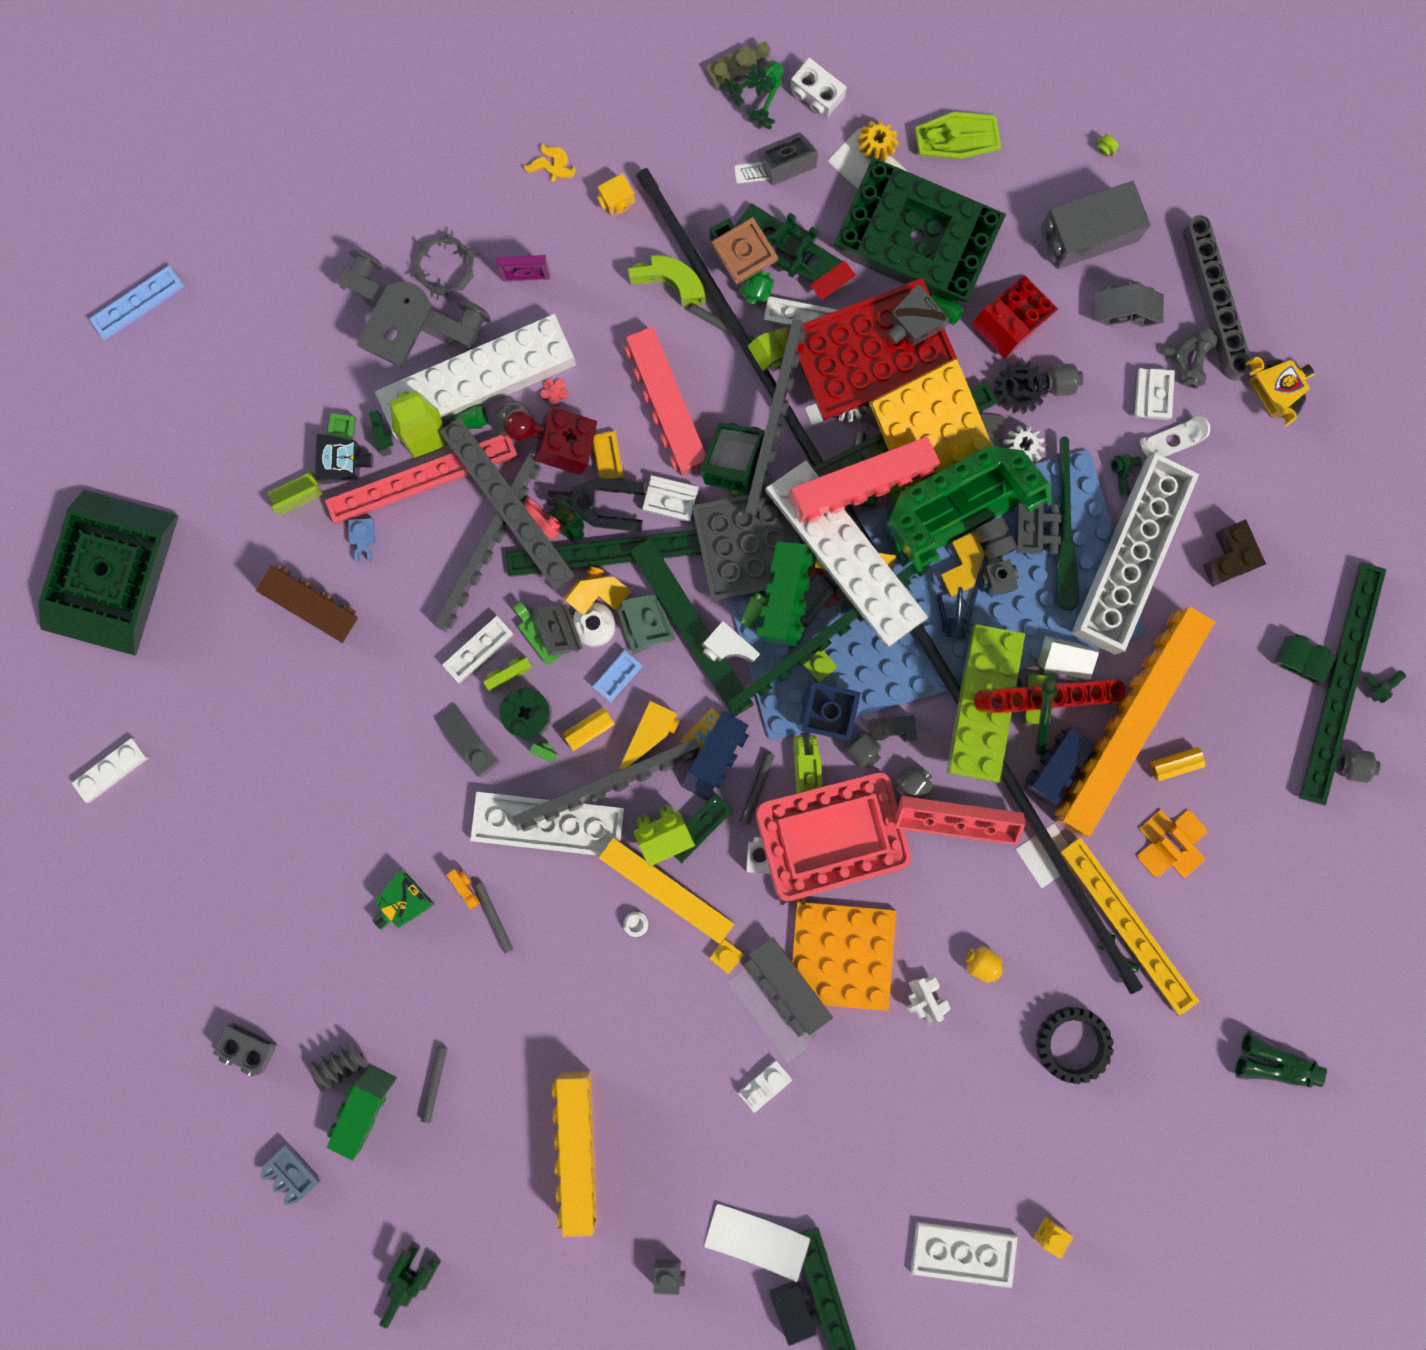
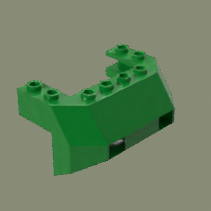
[884,446,1052,572]

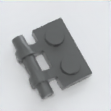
[1016,503,1061,555]

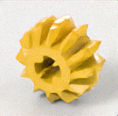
[857,120,899,162]

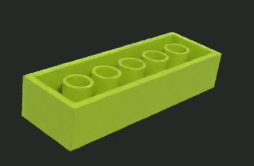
[946,624,1025,783]

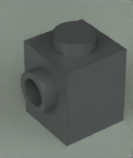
[654,1260,685,1295]

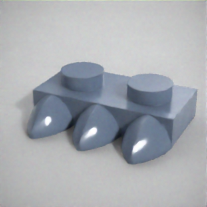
[261,1144,321,1205]

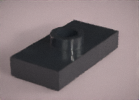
[800,573,837,627]

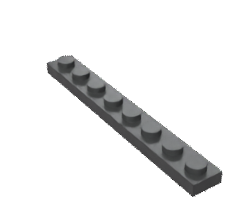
[745,319,807,517]
[439,417,575,591]
[434,454,541,632]
[512,738,700,832]

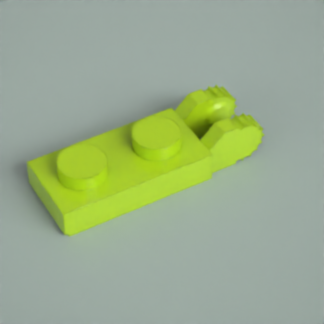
[793,735,823,794]

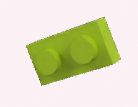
[484,657,534,692]

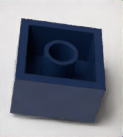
[798,680,861,741]

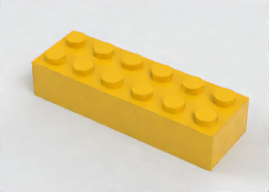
[552,1071,597,1237]

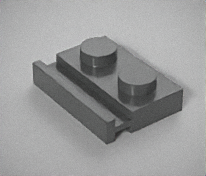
[533,604,583,656]

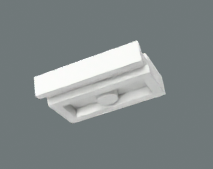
[1134,368,1175,420]
[643,475,699,522]

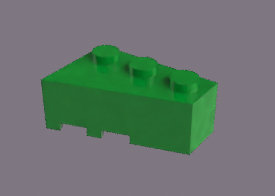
[326,1064,397,1161]

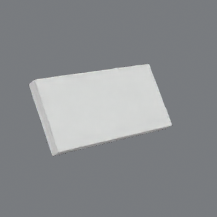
[911,1221,1018,1288]

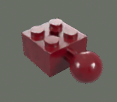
[503,406,598,475]

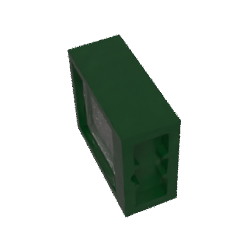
[700,422,765,493]

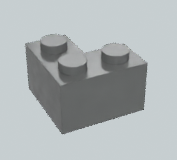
[1095,281,1164,327]

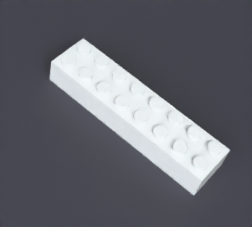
[375,314,576,442]
[1071,453,1199,655]

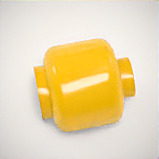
[965,946,1004,984]

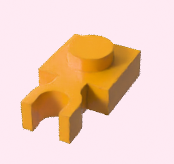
[446,868,481,910]

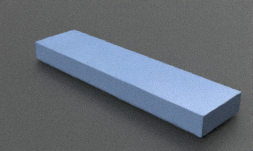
[89,265,185,340]

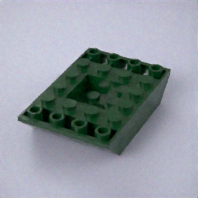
[834,157,1006,302]
[38,490,179,656]

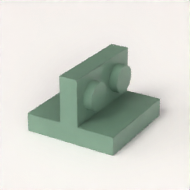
[617,594,675,655]

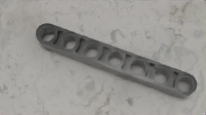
[1183,215,1251,380]

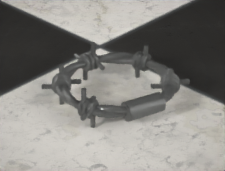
[410,230,479,300]

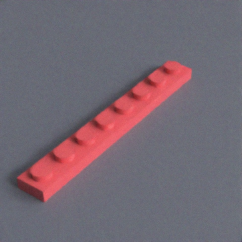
[325,435,518,524]

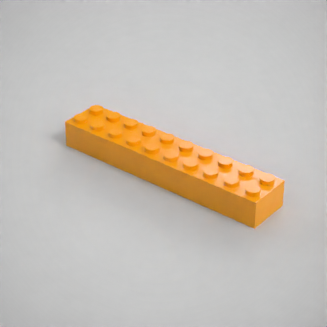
[1054,606,1216,837]

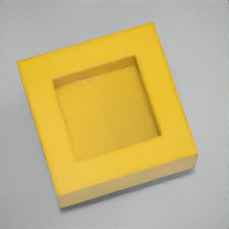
[709,938,744,974]

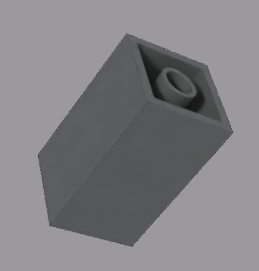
[1040,180,1151,269]

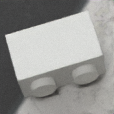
[1037,636,1099,681]

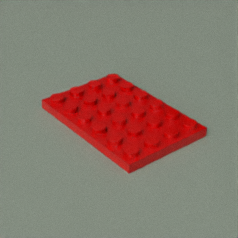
[786,278,960,421]

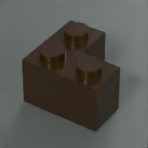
[1203,519,1266,587]

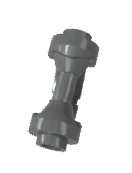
[1163,328,1218,389]

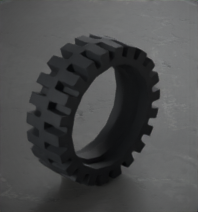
[1036,1007,1114,1084]

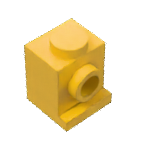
[1033,1216,1073,1259]

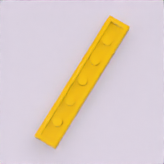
[598,837,734,944]

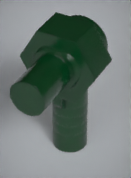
[1110,454,1142,496]
[1363,670,1406,703]

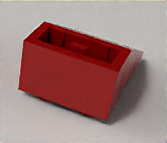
[971,275,1058,359]

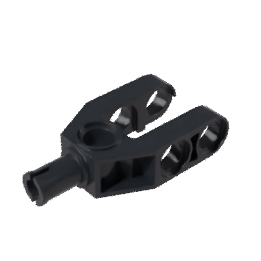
[547,478,647,532]

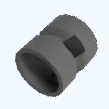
[974,517,1018,561]

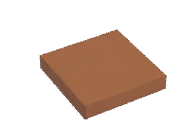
[711,217,779,285]

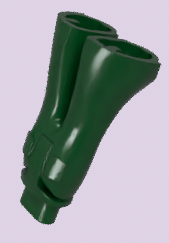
[1235,1031,1327,1088]

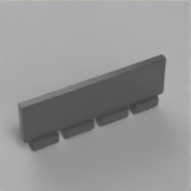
[744,937,833,1037]

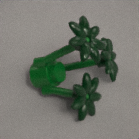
[723,60,784,130]

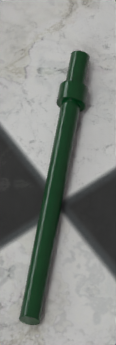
[1035,672,1057,755]

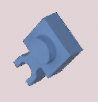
[348,518,376,562]

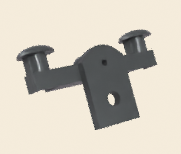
[337,249,491,368]

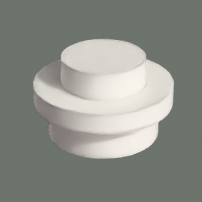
[624,912,648,937]

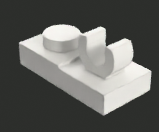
[738,1060,792,1113]

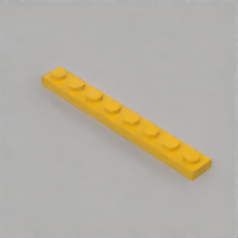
[1060,837,1200,1016]

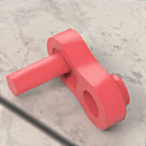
[522,497,561,539]

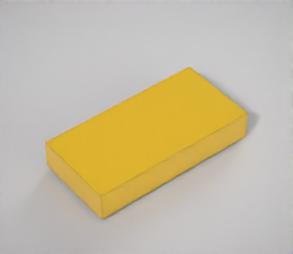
[593,430,624,480]

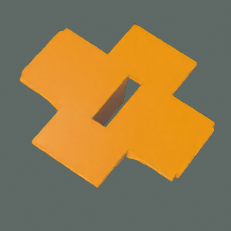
[1137,809,1208,879]

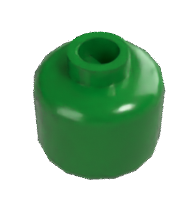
[739,270,774,306]

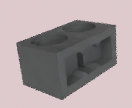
[213,1023,278,1076]

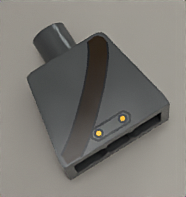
[886,284,949,346]

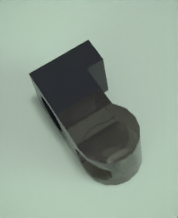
[868,715,917,742]

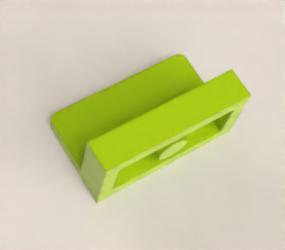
[268,472,324,516]

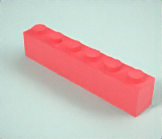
[624,327,706,476]
[788,437,940,523]

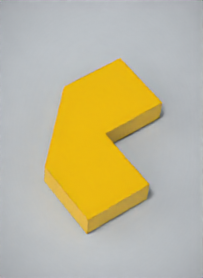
[940,532,985,598]
[563,575,631,615]

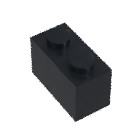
[770,1281,819,1346]

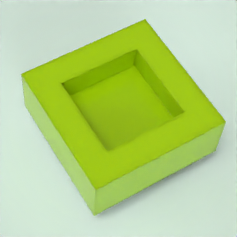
[803,650,838,683]

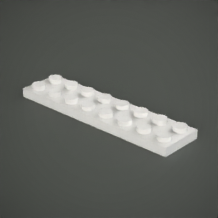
[765,460,928,648]

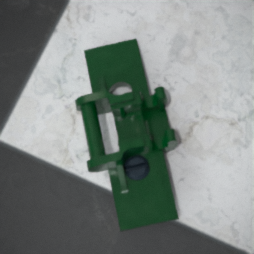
[734,203,843,282]

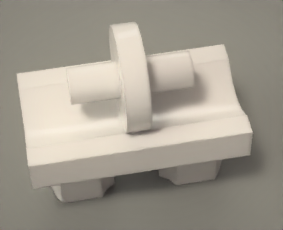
[906,976,951,1024]

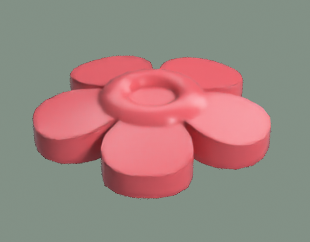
[540,379,568,405]

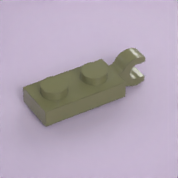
[705,41,770,90]

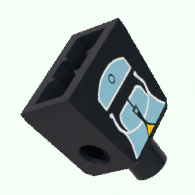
[315,434,374,485]

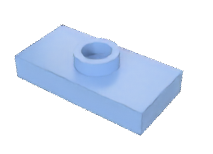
[592,649,643,703]

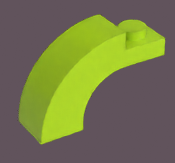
[628,255,706,307]

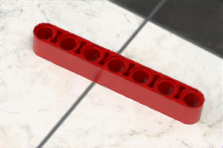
[973,680,1126,713]

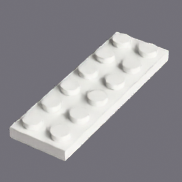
[470,792,625,856]

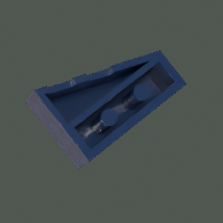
[681,711,749,801]
[1024,727,1096,805]

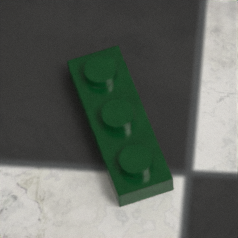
[674,793,734,864]

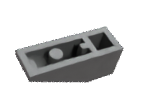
[436,704,501,778]

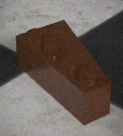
[255,564,358,643]

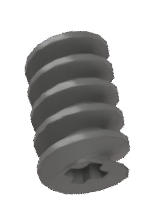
[311,1041,368,1092]

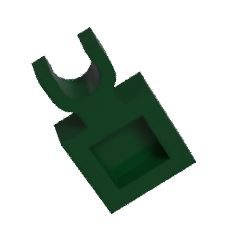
[369,410,394,456]

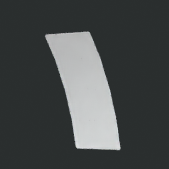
[704,1204,810,1282]

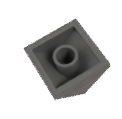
[758,133,818,185]

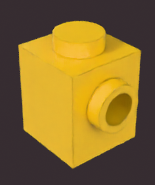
[596,173,636,216]

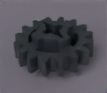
[994,360,1049,415]

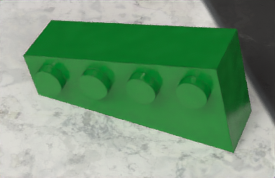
[756,541,813,646]

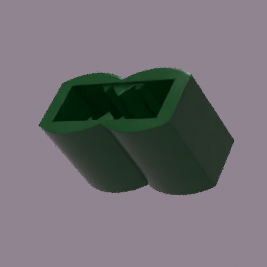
[1274,634,1336,685]

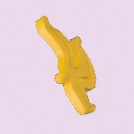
[524,144,576,182]

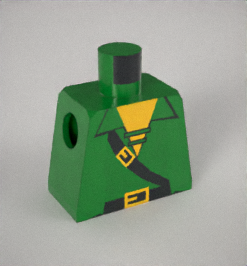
[372,869,436,930]

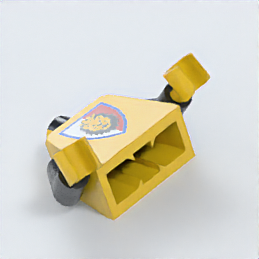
[1245,357,1314,427]

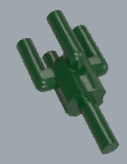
[379,1242,441,1329]

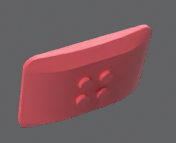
[756,773,911,901]

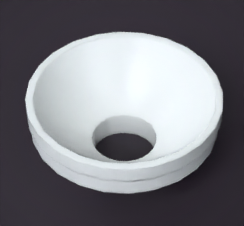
[572,602,616,647]

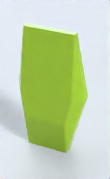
[914,112,1002,159]
[390,391,447,458]

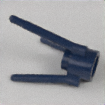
[937,584,979,638]

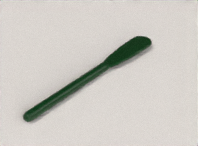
[1057,436,1079,611]

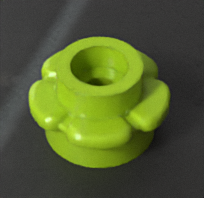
[1097,134,1119,157]

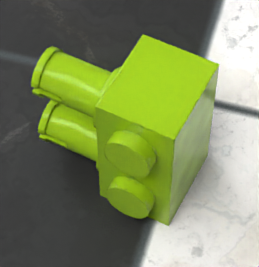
[633,804,695,867]

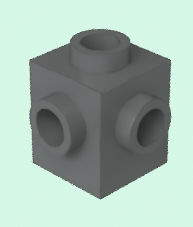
[981,557,1019,597]

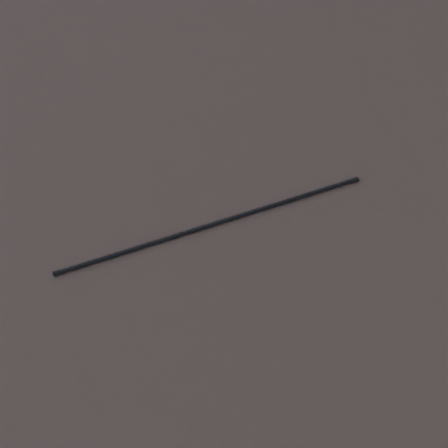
[636,168,1143,994]

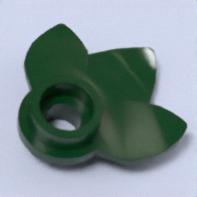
[549,499,584,542]

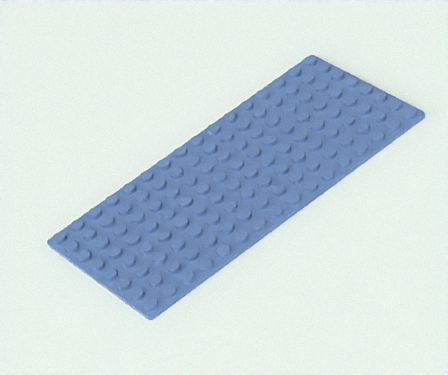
[729,450,1145,741]

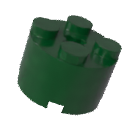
[500,688,552,739]

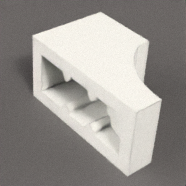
[701,621,760,663]

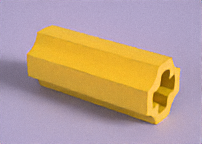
[562,707,615,751]
[1150,747,1205,782]

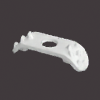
[1140,416,1210,458]

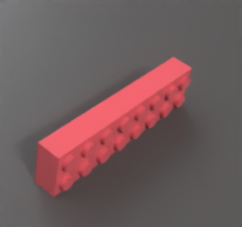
[895,796,1025,845]

